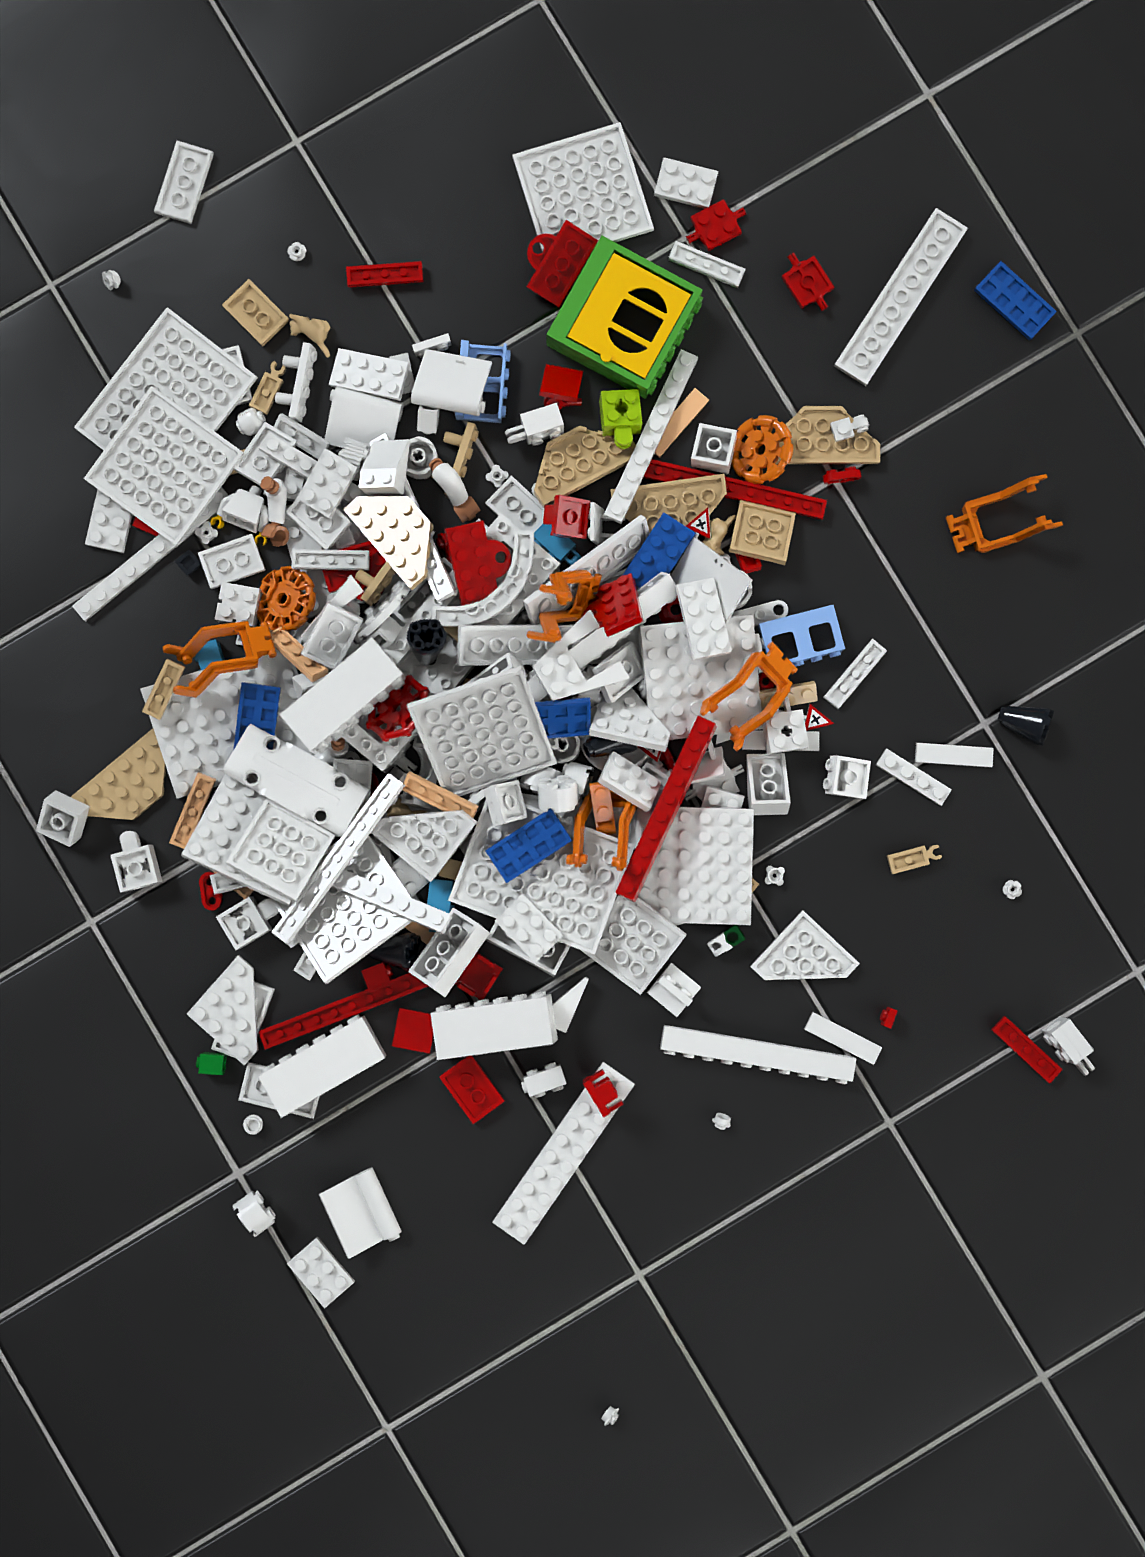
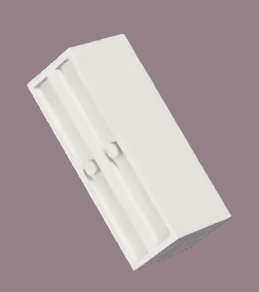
[280,637,406,754]
[431,991,558,1060]
[258,1014,387,1118]

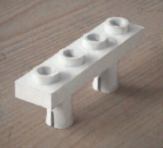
[275,342,317,423]

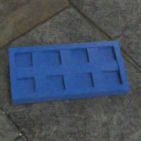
[974,261,1057,341]
[622,512,696,588]
[233,682,281,751]
[535,698,591,739]
[485,808,572,884]

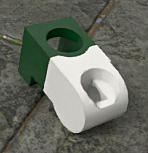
[707,925,746,957]

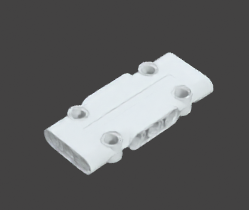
[222,724,370,837]

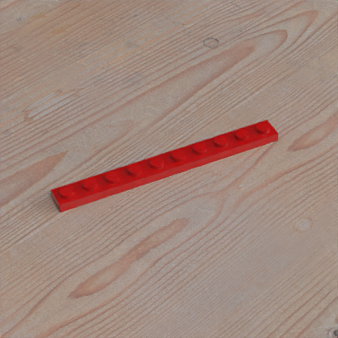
[643,459,827,520]
[258,973,428,1049]

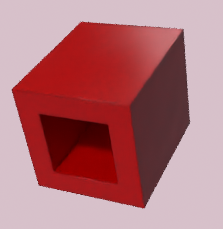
[362,962,393,989]

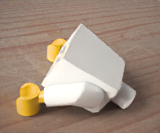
[210,486,269,545]

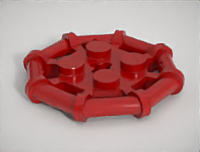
[365,675,430,742]

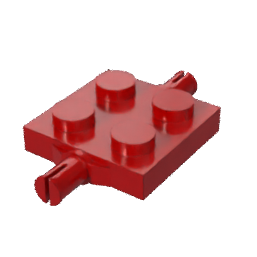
[686,199,746,251]
[781,253,834,311]

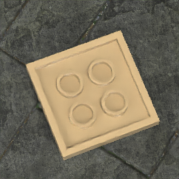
[729,500,796,565]

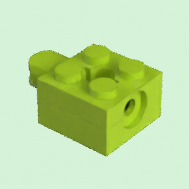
[599,389,642,449]

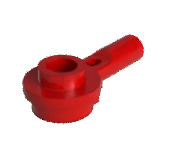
[544,397,582,409]
[436,533,452,564]
[659,748,674,771]

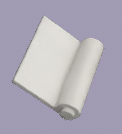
[411,349,492,416]
[325,387,404,448]
[319,1167,402,1259]

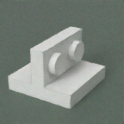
[484,780,528,827]
[647,963,701,1017]

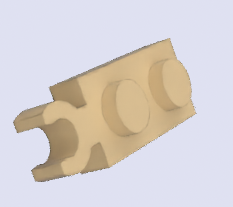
[249,361,286,415]
[887,845,942,874]

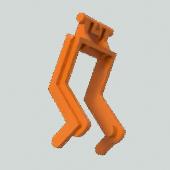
[946,474,1063,553]
[526,570,602,643]
[163,621,277,698]
[700,642,798,751]
[566,790,637,871]

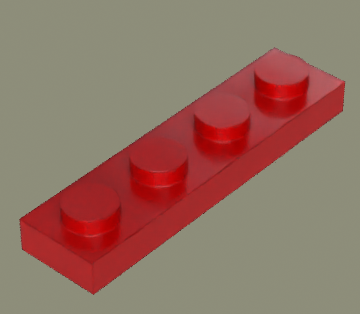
[346,261,423,287]
[991,1016,1063,1084]

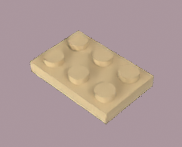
[222,279,290,347]

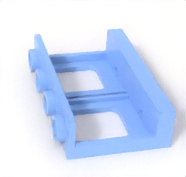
[455,340,511,423]
[757,605,845,667]

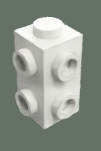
[521,1062,566,1098]

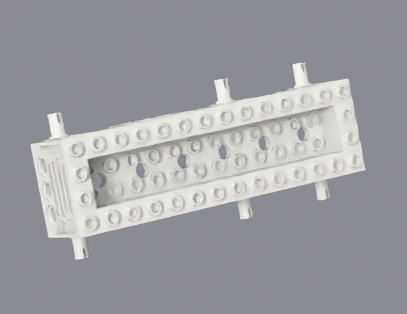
[342,514,560,774]

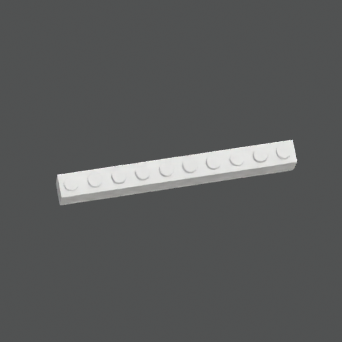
[526,572,677,702]
[660,1025,856,1084]

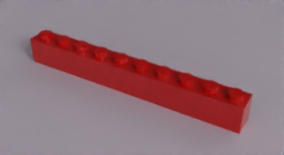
[615,716,717,902]

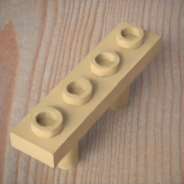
[432,422,479,498]
[355,561,396,606]

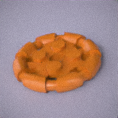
[731,415,793,484]
[257,566,316,633]

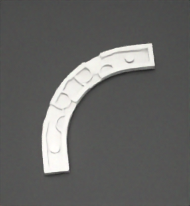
[432,531,534,627]

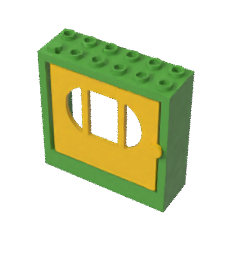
[546,235,704,399]

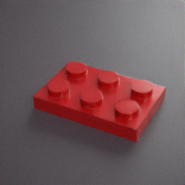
[439,1055,505,1124]

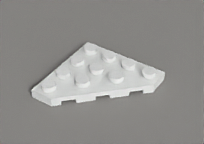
[589,688,670,752]
[371,810,477,882]
[750,910,860,980]
[187,955,258,1065]

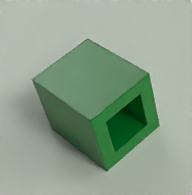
[196,1052,227,1075]

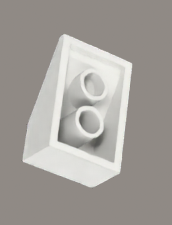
[359,439,410,496]
[746,753,790,815]

